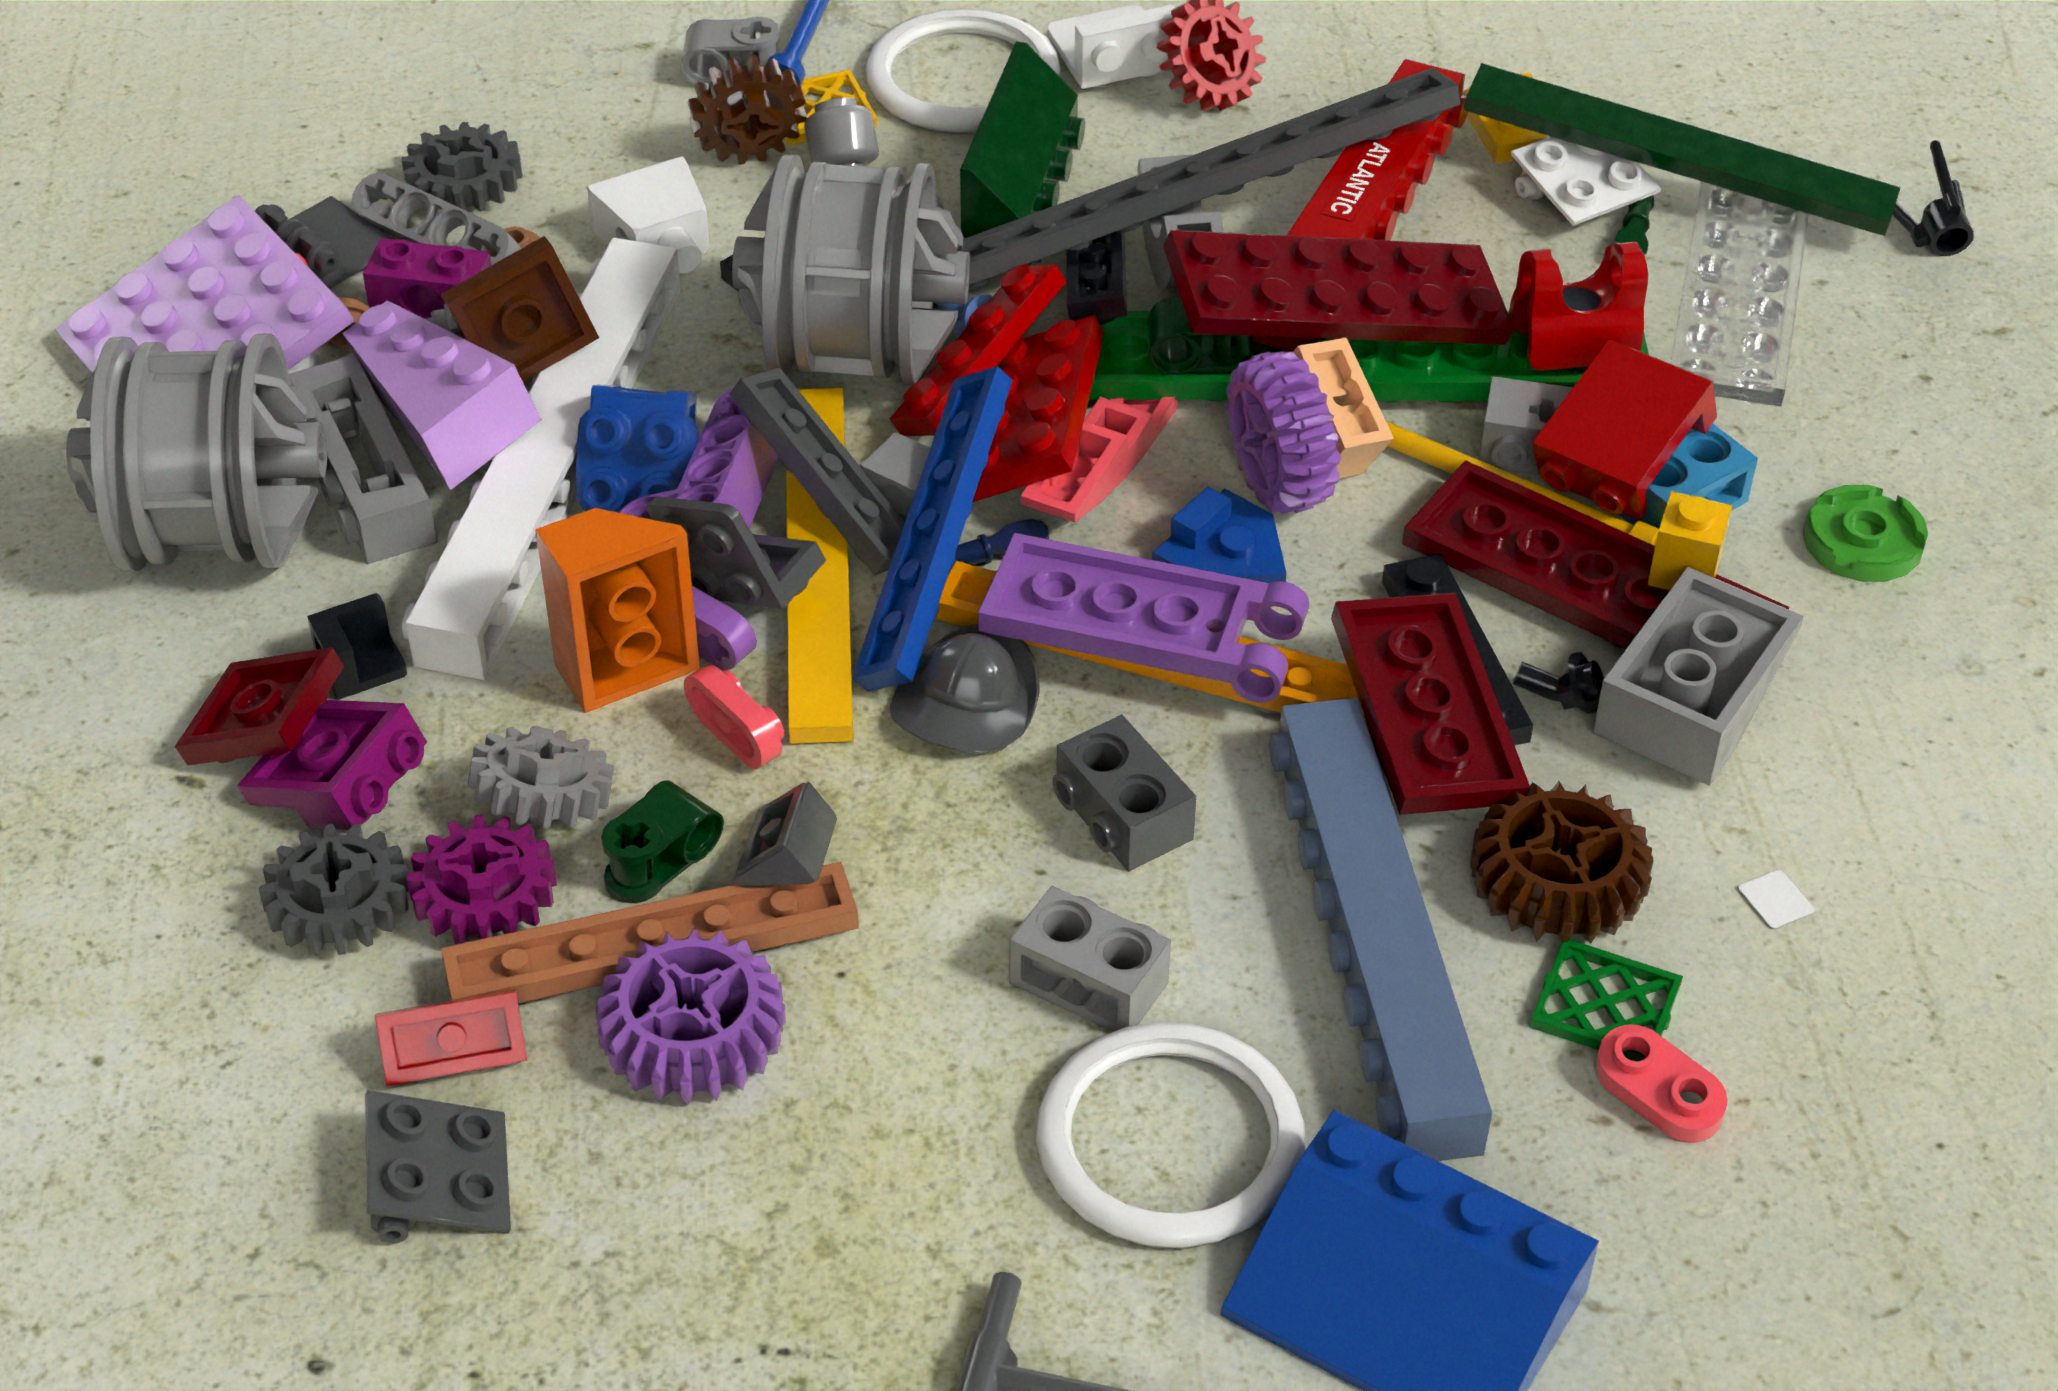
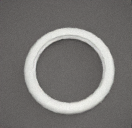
[865,8,1062,133]
[1036,1022,1305,1248]

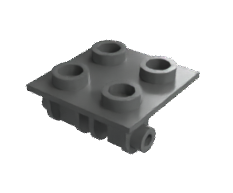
[255,196,394,289]
[365,1090,511,1244]

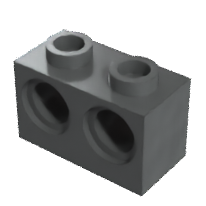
[1053,714,1196,872]

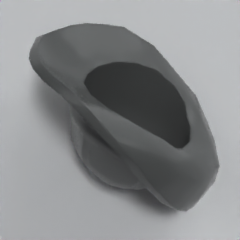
[890,624,1040,753]

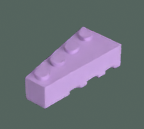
[342,300,542,490]

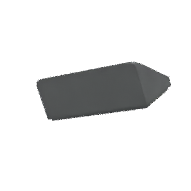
[734,781,837,886]

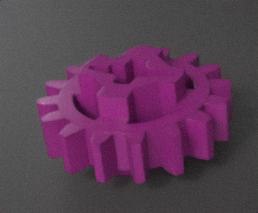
[407,815,557,945]

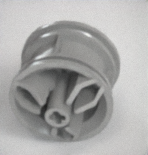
[732,154,970,385]
[66,333,327,572]

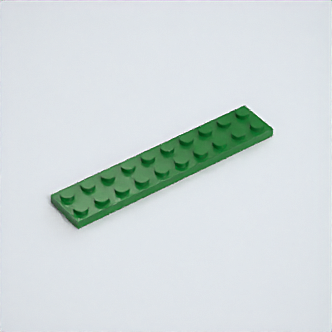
[1089,311,1649,403]

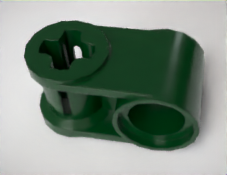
[1148,297,1259,374]
[601,780,724,903]

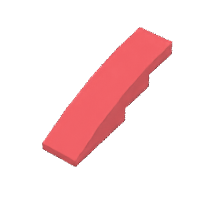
[1020,397,1178,522]

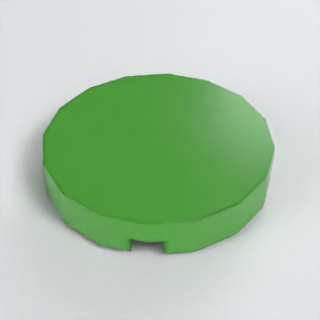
[1803,485,1928,582]

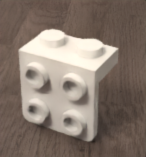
[1048,5,1175,89]

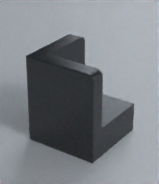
[307,593,407,700]

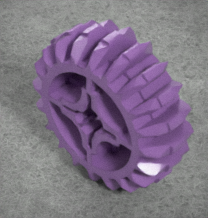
[1225,351,1341,514]
[595,928,786,1105]

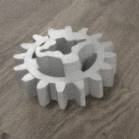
[468,726,614,828]

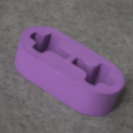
[692,586,757,670]

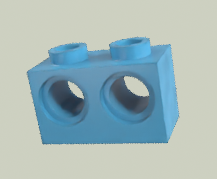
[1618,424,1758,528]

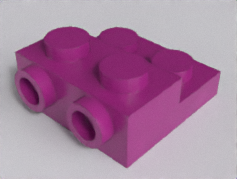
[237,700,427,830]

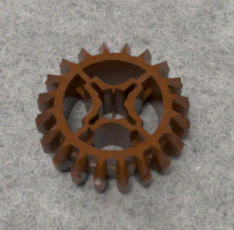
[1470,780,1653,944]

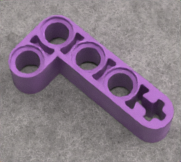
[619,387,779,529]

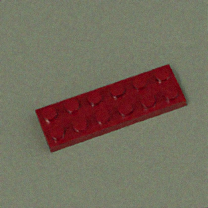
[1163,230,1515,345]
[1402,460,1789,649]

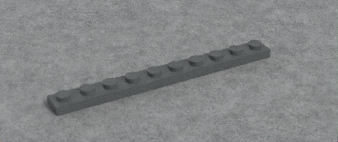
[963,68,1461,289]

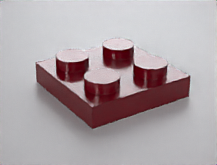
[175,647,345,765]

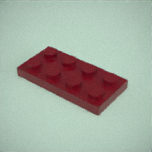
[1331,593,1531,815]

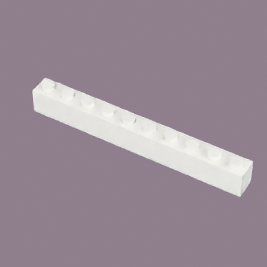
[402,237,681,680]

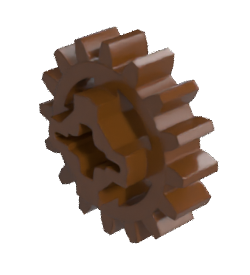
[688,55,807,165]

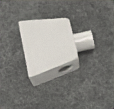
[587,156,710,274]

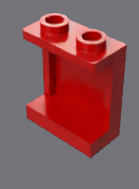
[1532,339,1717,520]

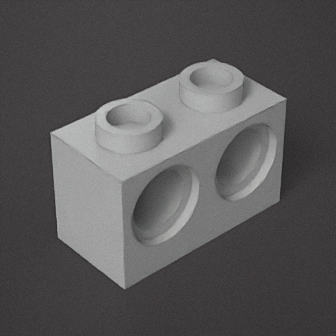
[1009,885,1171,1032]

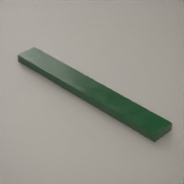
[1463,63,1901,236]

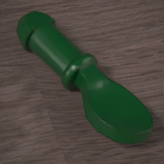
[1612,195,1654,257]

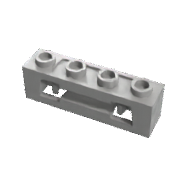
[289,354,437,564]

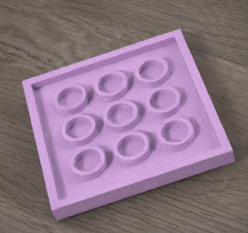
[55,195,355,374]

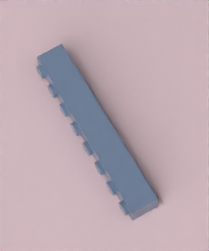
[1269,697,1492,1161]

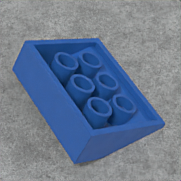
[1221,1110,1599,1391]

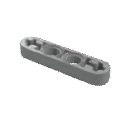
[352,172,521,265]

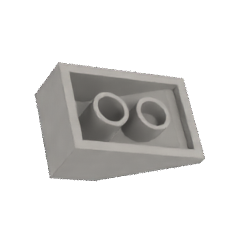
[1593,567,1804,786]

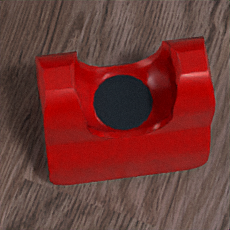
[1509,242,1649,371]

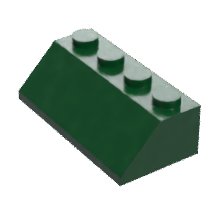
[960,41,1085,239]

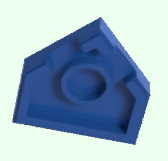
[1152,487,1287,583]

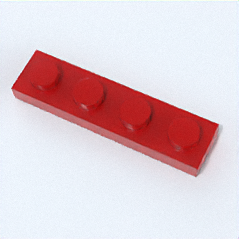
[889,264,1067,436]

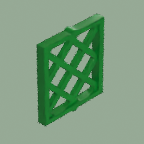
[1529,939,1683,1061]

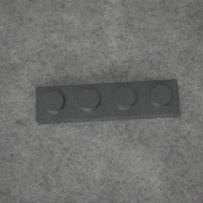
[729,367,905,575]

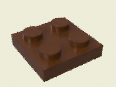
[440,236,600,381]

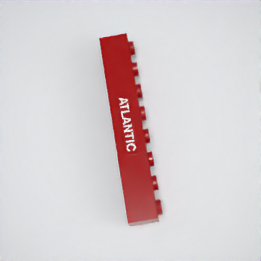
[1253,59,1468,352]

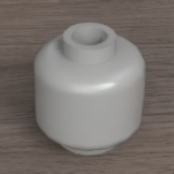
[804,97,879,166]

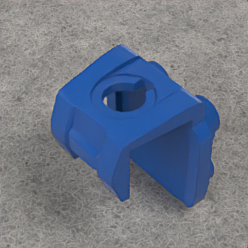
[575,384,699,513]

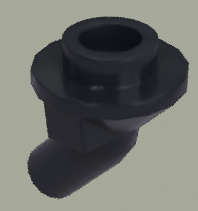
[1512,652,1604,714]

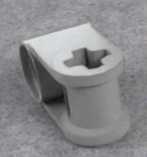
[681,17,780,85]

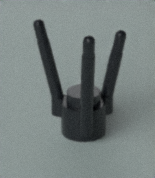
[1871,140,1974,256]

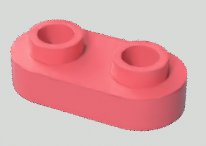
[684,664,784,769]
[1596,1025,1727,1143]

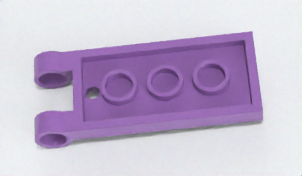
[978,533,1309,703]

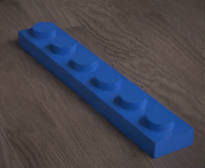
[852,366,1013,692]

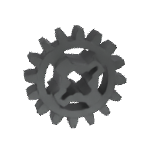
[402,122,523,212]
[259,824,409,955]

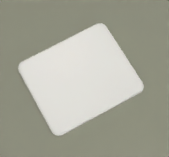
[1739,870,1815,928]

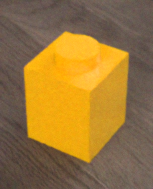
[1648,491,1733,590]

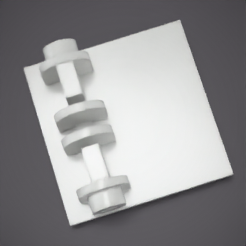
[1511,136,1662,226]

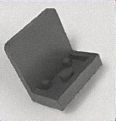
[647,496,826,609]

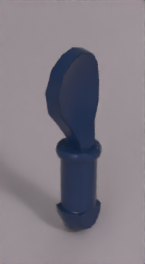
[948,519,1049,574]

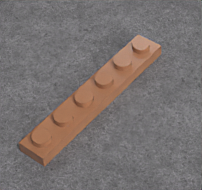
[441,862,859,1003]

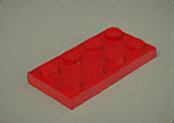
[972,315,1105,503]

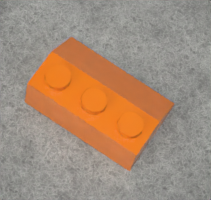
[535,508,700,713]

